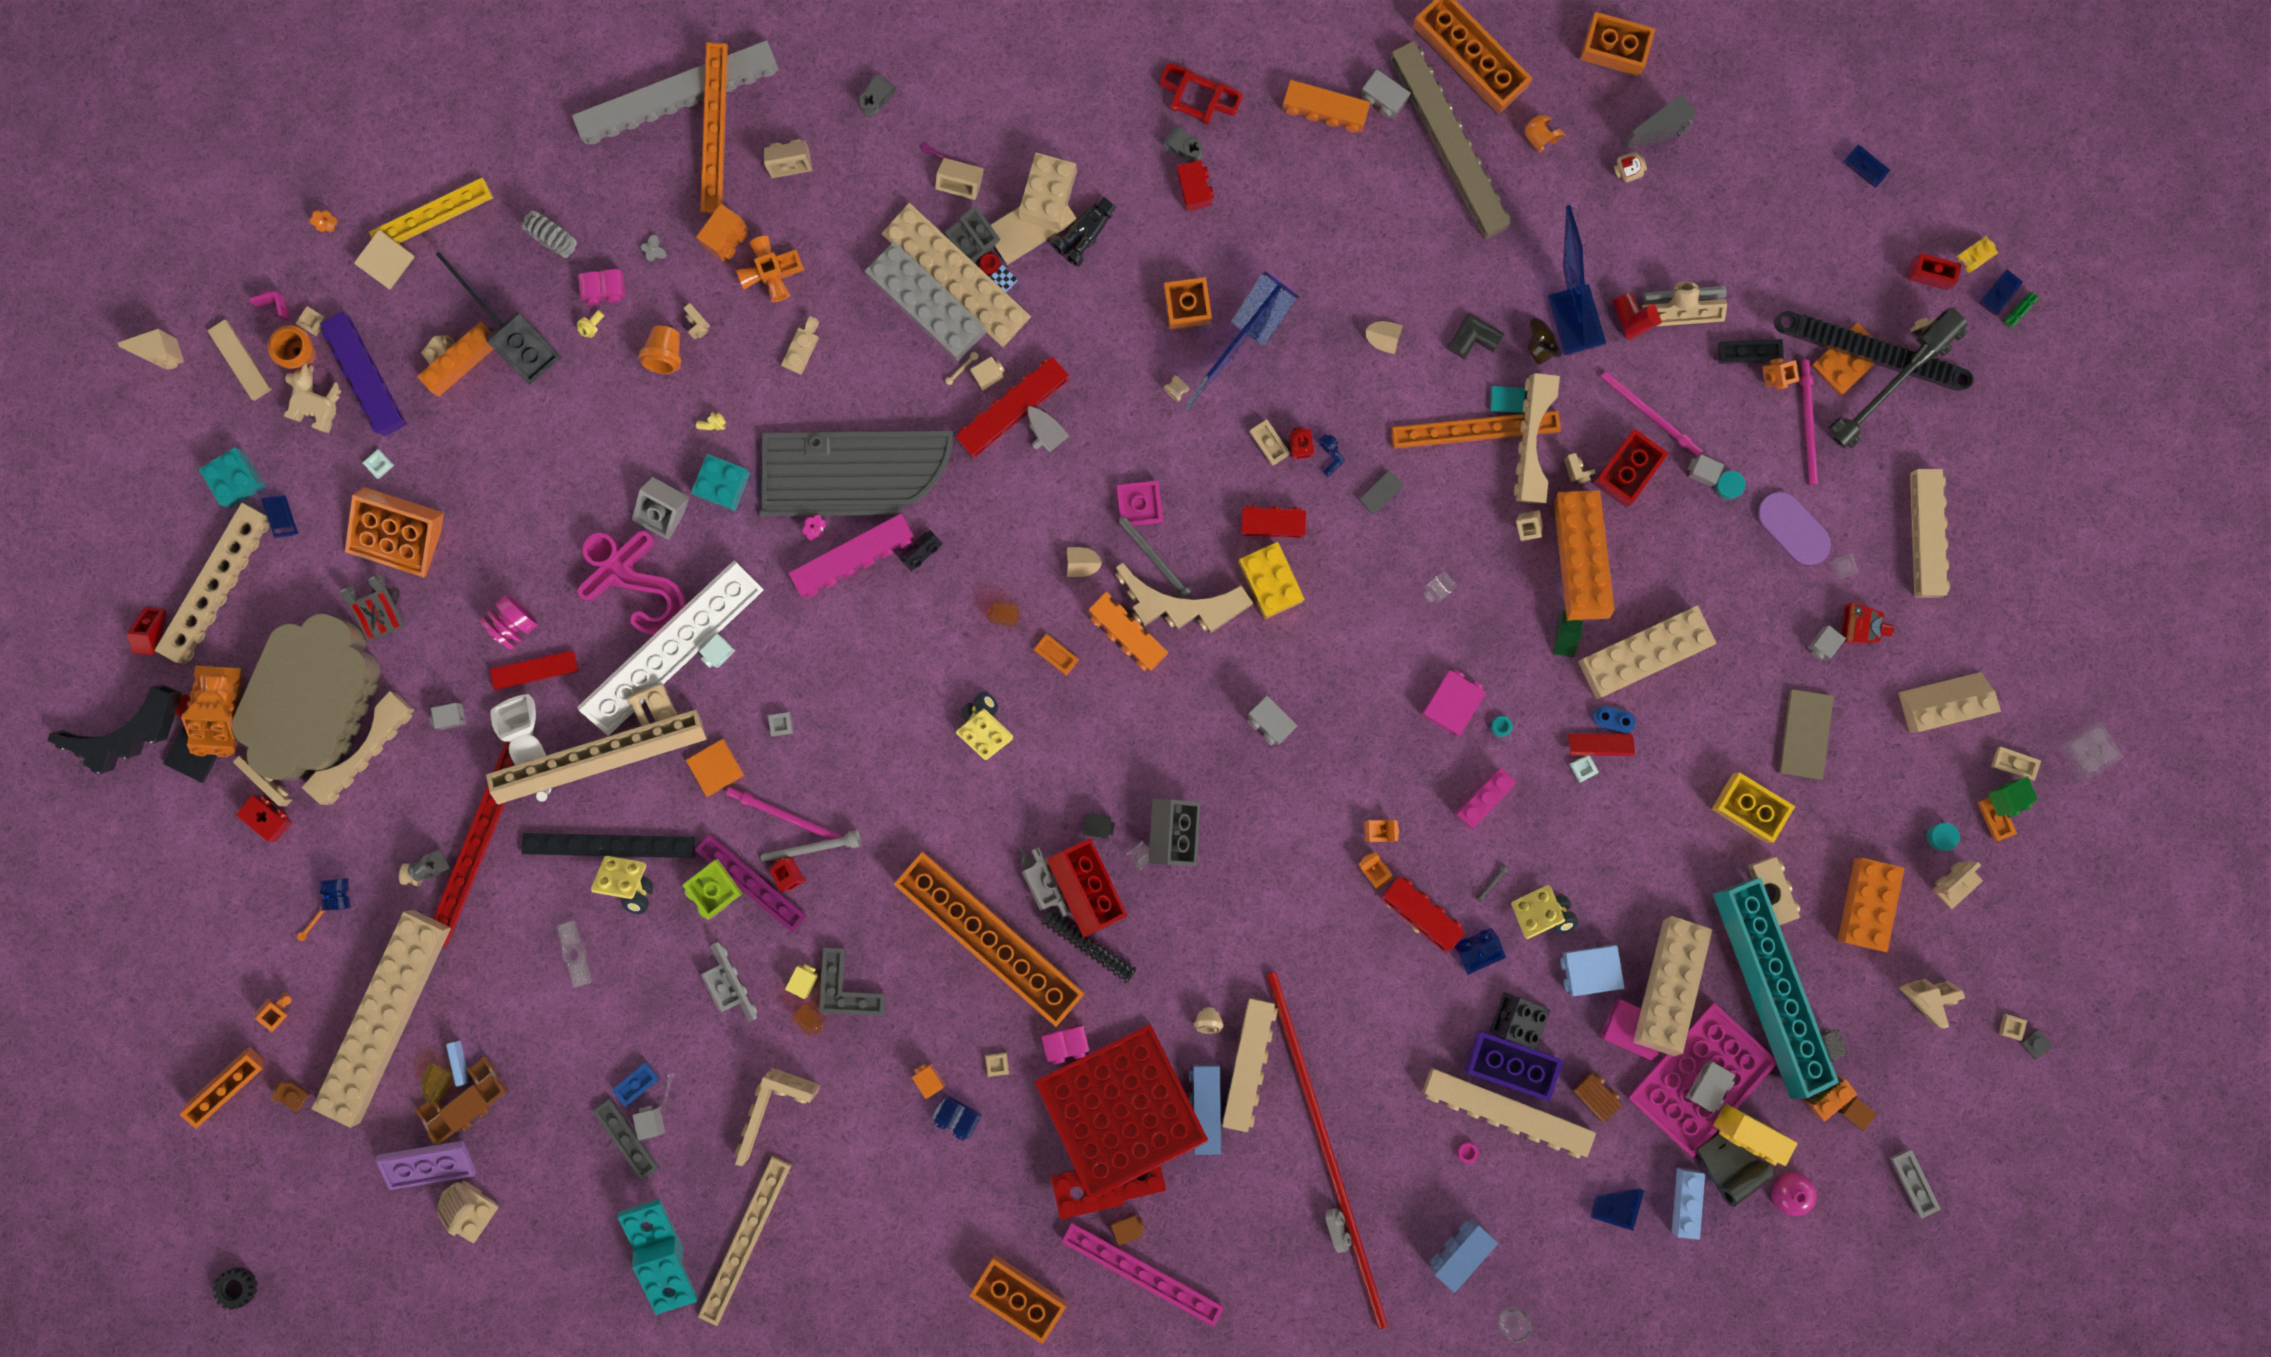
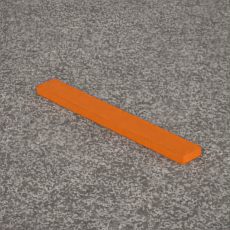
[700,42,728,214]
[1391,411,1561,449]

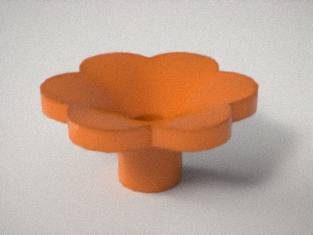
[310,210,338,232]

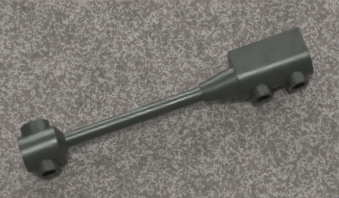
[1828,307,1968,448]

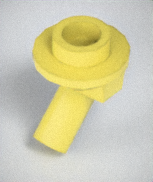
[577,310,605,338]
[696,412,726,431]

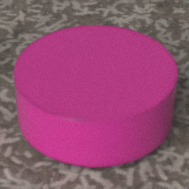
[1456,1141,1479,1164]

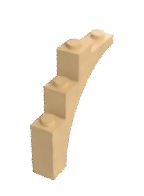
[1115,563,1253,633]

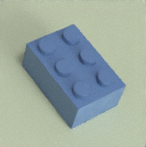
[1429,1218,1498,1293]

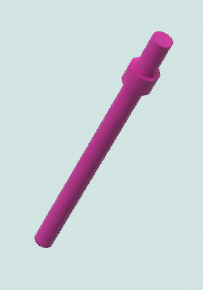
[1800,359,1818,486]
[1600,371,1703,457]
[726,787,844,840]

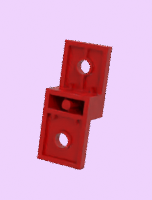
[1050,1166,1166,1220]

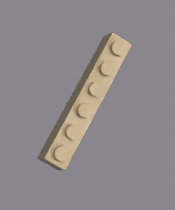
[1910,469,1950,598]
[1222,997,1278,1132]

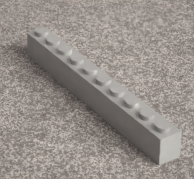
[572,40,779,145]

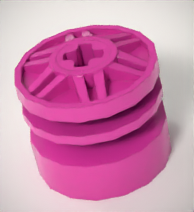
[479,593,538,651]

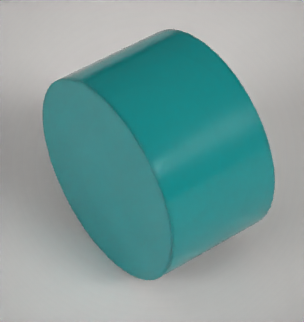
[1714,471,1745,500]
[1926,823,1960,851]

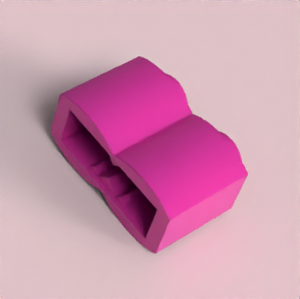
[578,269,626,305]
[1041,1025,1090,1064]

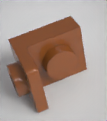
[270,1080,311,1113]

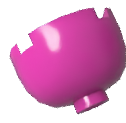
[1771,1172,1817,1216]

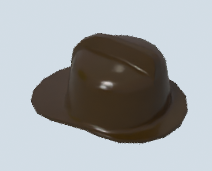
[1527,318,1562,365]

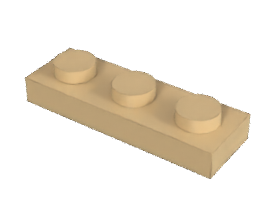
[233,756,292,806]

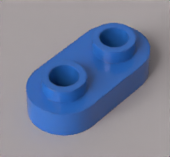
[1592,706,1636,733]

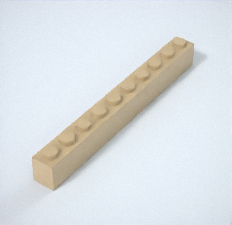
[486,710,707,804]

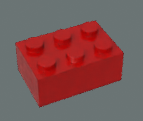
[1593,428,1669,508]

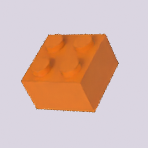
[696,204,749,263]
[1164,277,1212,330]

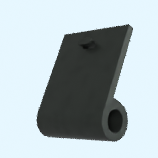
[1696,1133,1774,1207]

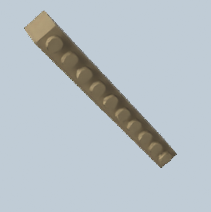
[1390,41,1511,240]

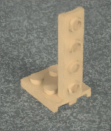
[734,1068,820,1166]

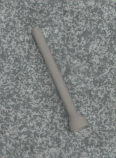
[760,830,861,862]

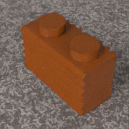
[1570,1072,1622,1123]

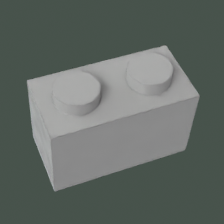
[1360,70,1411,119]
[1686,1060,1735,1113]

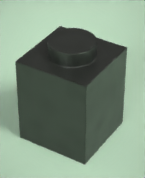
[1083,814,1115,839]

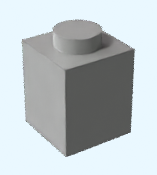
[1687,454,1724,487]
[1808,626,1846,660]
[430,703,466,730]
[633,1105,665,1141]

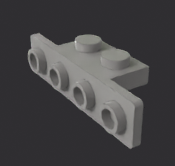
[701,942,757,1022]

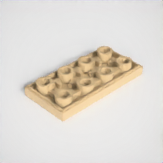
[991,205,1077,265]

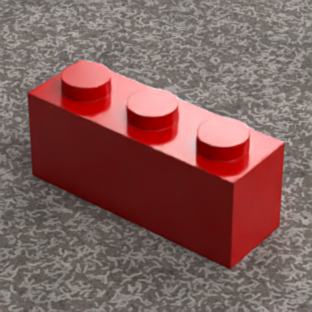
[1241,505,1306,538]

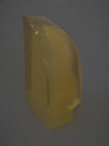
[422,1062,454,1103]

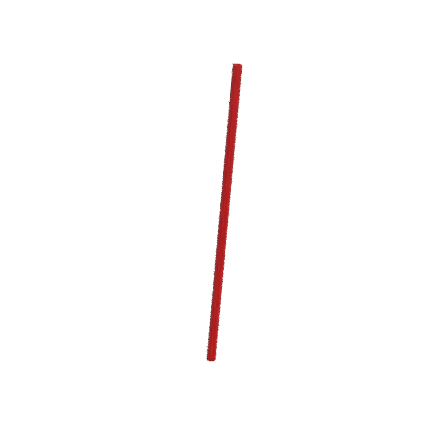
[1266,971,1388,1329]

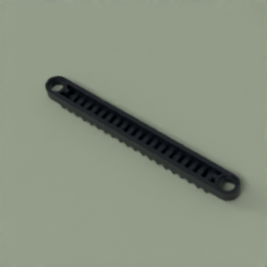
[1774,311,1974,391]

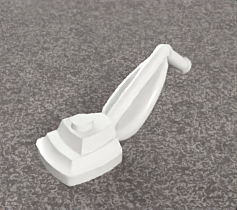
[491,694,551,801]

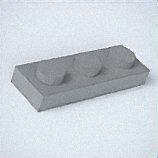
[1890,1149,1941,1219]

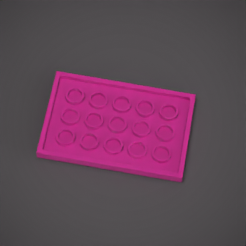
[1627,1002,1777,1158]

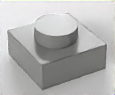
[768,712,793,737]

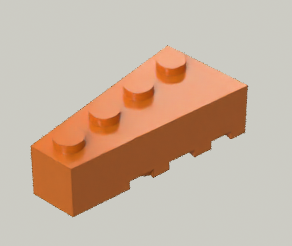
[1089,591,1168,672]

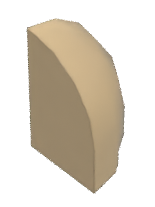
[1366,321,1403,354]
[1067,547,1102,577]

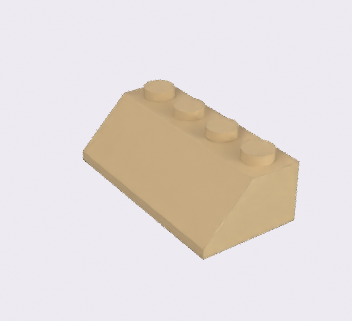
[1898,672,2001,733]

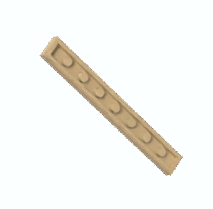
[698,1156,792,1326]

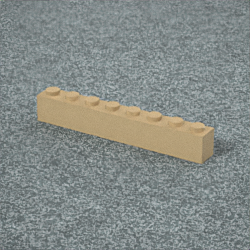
[1422,1067,1596,1159]

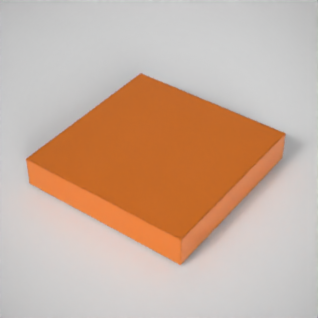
[686,739,745,797]

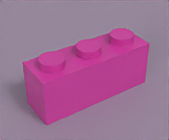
[1454,768,1517,829]

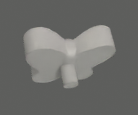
[641,235,667,261]

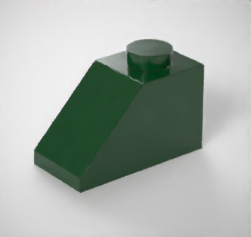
[1553,610,1583,657]

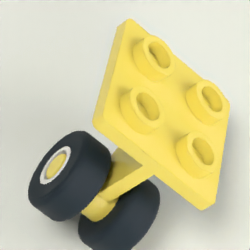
[956,692,1014,760]
[591,856,653,914]
[1511,885,1579,939]

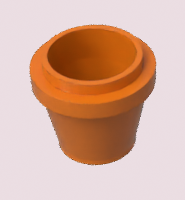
[268,326,316,369]
[638,326,682,374]

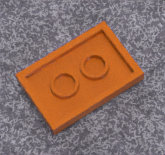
[1811,323,1874,396]

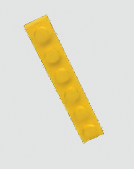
[369,178,493,243]

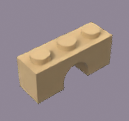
[1747,857,1800,925]

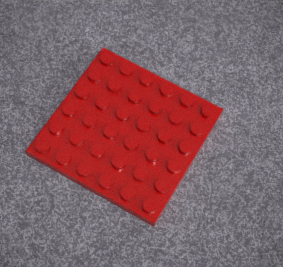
[1034,1024,1209,1201]

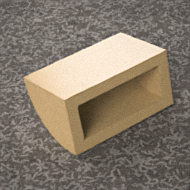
[935,158,984,200]

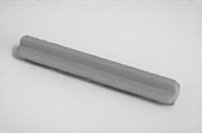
[1643,286,1727,305]

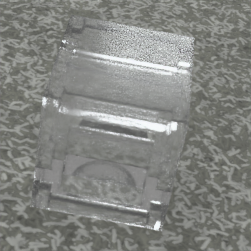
[1422,570,1458,605]

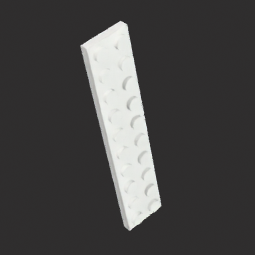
[577,560,763,736]

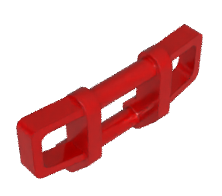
[1159,63,1243,125]

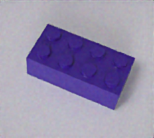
[1464,1030,1564,1102]

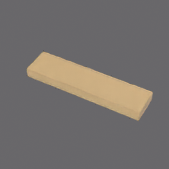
[207,320,272,401]

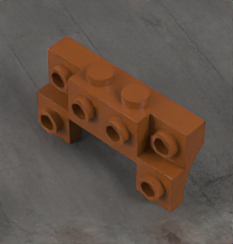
[415,1056,509,1145]

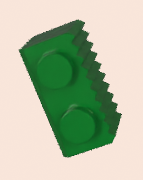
[1988,776,2038,818]

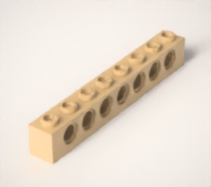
[155,503,271,665]

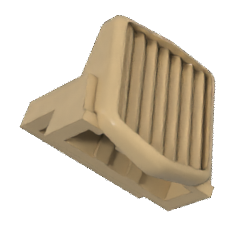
[1900,979,1965,1029]
[437,1180,499,1244]

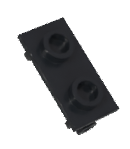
[899,530,943,572]

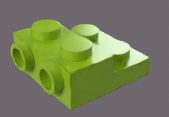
[682,859,743,920]

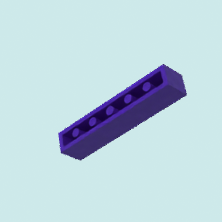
[320,311,407,436]

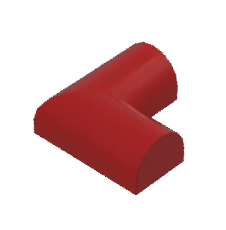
[1612,292,1662,340]

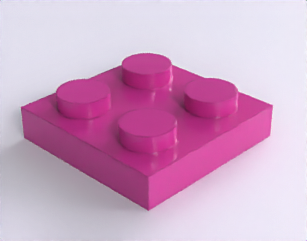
[1116,481,1163,528]

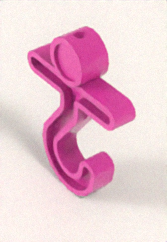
[578,531,687,636]

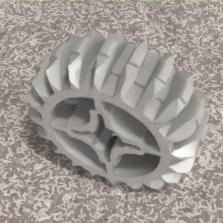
[521,211,577,258]

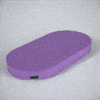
[1758,492,1831,565]

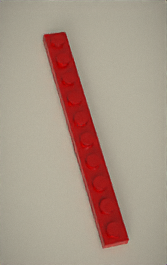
[433,741,515,946]

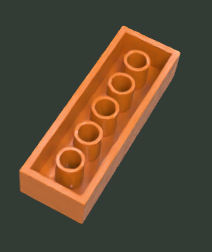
[1412,0,1533,115]
[1554,490,1615,620]

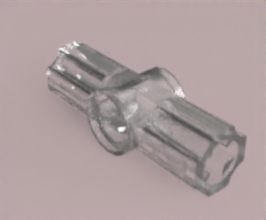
[556,920,593,988]

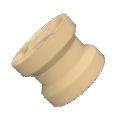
[1163,375,1190,402]
[399,863,422,886]

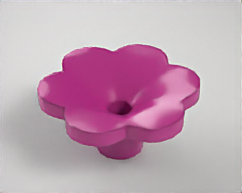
[802,514,826,540]

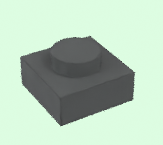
[2020,1029,2053,1060]

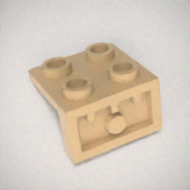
[1932,861,1983,909]

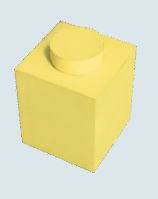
[785,964,819,999]

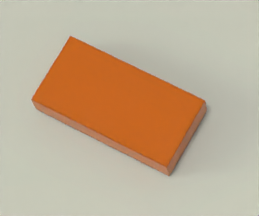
[1033,633,1079,676]

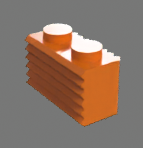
[1803,1075,1857,1122]

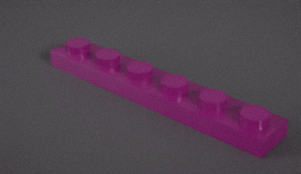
[695,834,807,933]

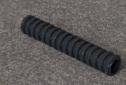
[1041,909,1136,983]

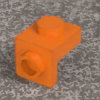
[1364,820,1399,842]
[1359,852,1394,890]

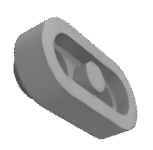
[1325,1208,1351,1253]

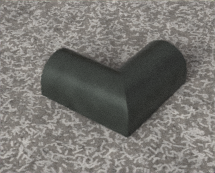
[1447,313,1505,360]

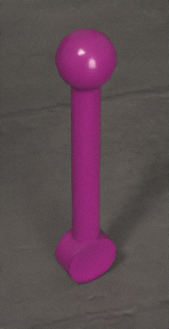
[922,144,962,162]

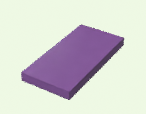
[375,1141,476,1190]

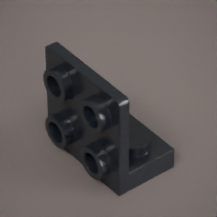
[1489,992,1550,1050]

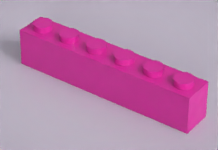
[789,514,915,598]

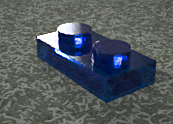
[1843,144,1891,188]
[1979,269,2023,316]

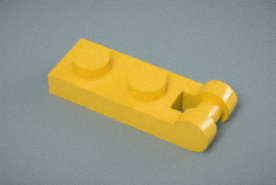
[1956,236,1998,274]

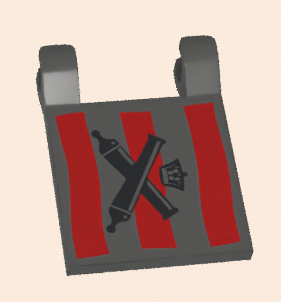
[340,574,405,642]

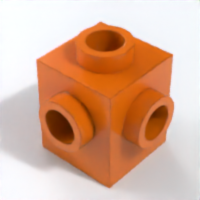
[1762,358,1799,390]

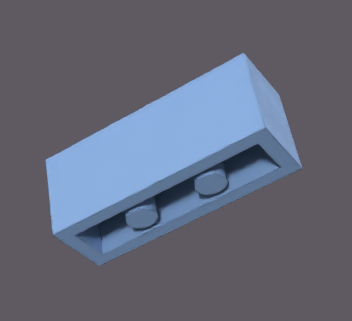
[1672,1168,1705,1240]

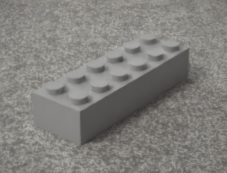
[865,241,987,362]

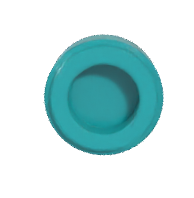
[1490,715,1513,737]

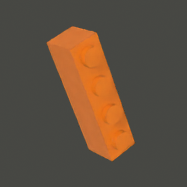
[1282,80,1371,133]
[417,321,493,397]
[179,1046,265,1129]

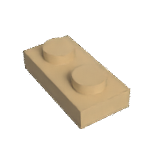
[1249,419,1291,467]
[1991,747,2041,781]

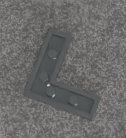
[819,947,886,1016]

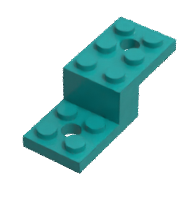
[618,1199,697,1315]

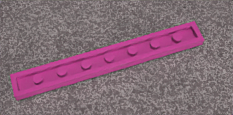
[1061,1222,1224,1327]

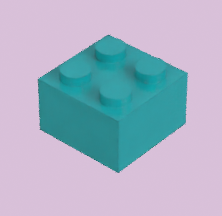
[198,447,266,509]
[691,454,750,512]

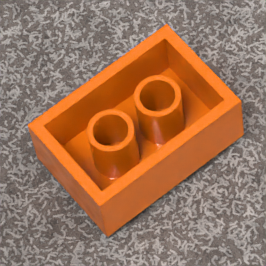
[1579,12,1656,76]

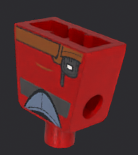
[1841,602,1894,644]

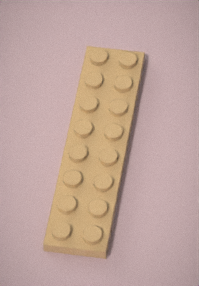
[882,203,1031,347]

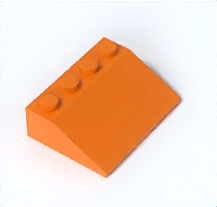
[345,487,444,578]

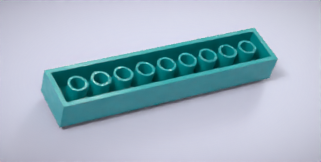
[1713,878,1839,1099]

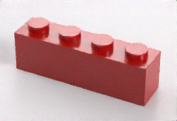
[1379,876,1465,953]

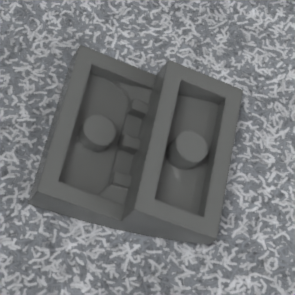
[945,206,1001,263]

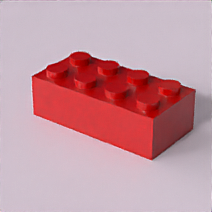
[1047,838,1128,937]

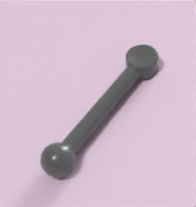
[1477,865,1508,902]

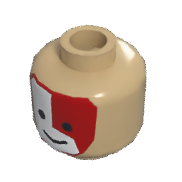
[1614,152,1647,183]

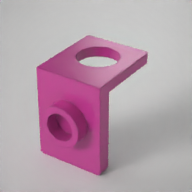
[249,291,290,321]

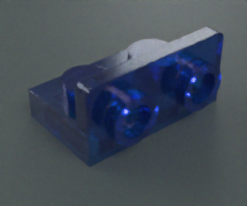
[1454,928,1506,975]

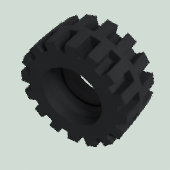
[212,1267,258,1310]

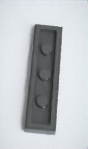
[592,1097,660,1181]

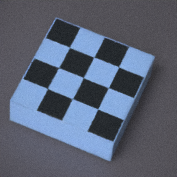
[990,265,1018,292]

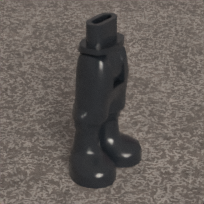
[1049,197,1116,267]

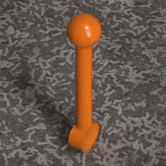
[297,904,329,941]

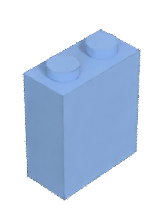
[1560,945,1624,996]

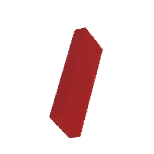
[1568,733,1635,756]

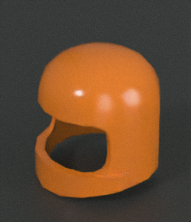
[1525,114,1565,153]

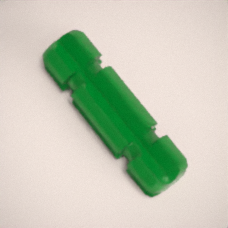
[2004,292,2038,328]

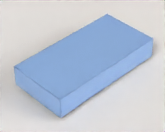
[446,1041,470,1087]

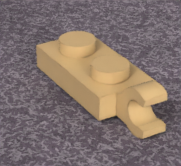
[781,316,819,375]

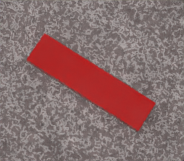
[490,651,579,690]

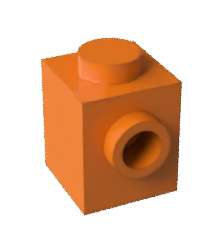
[912,1063,946,1099]

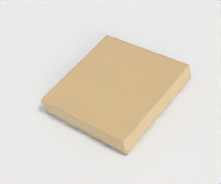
[354,230,416,290]

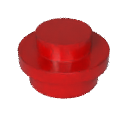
[979,253,1000,275]

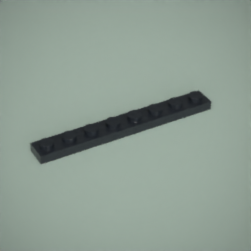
[522,833,695,858]

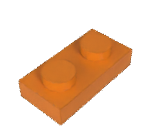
[1977,797,2017,842]

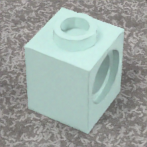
[699,634,736,668]

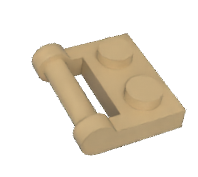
[626,682,677,726]

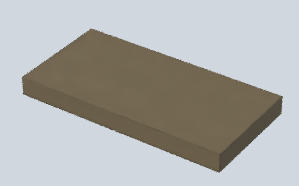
[1779,689,1834,780]

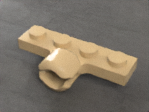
[1641,281,1727,326]

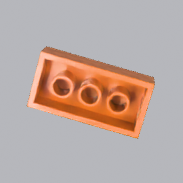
[1837,858,1905,952]
[969,1254,1067,1344]

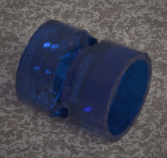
[319,878,351,911]

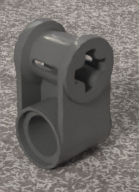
[859,74,896,117]
[1162,126,1203,163]
[408,850,451,881]

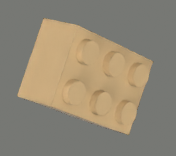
[1019,153,1077,230]

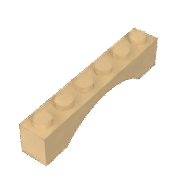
[1514,373,1560,504]
[302,691,415,805]

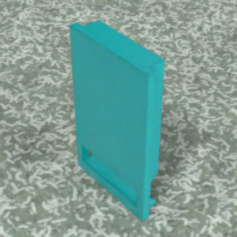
[1490,386,1526,413]

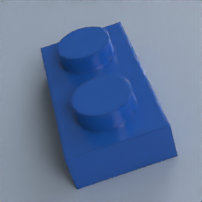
[612,1062,660,1107]

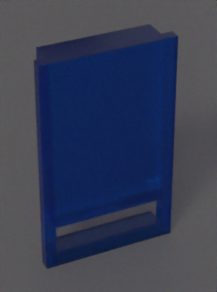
[261,495,298,539]

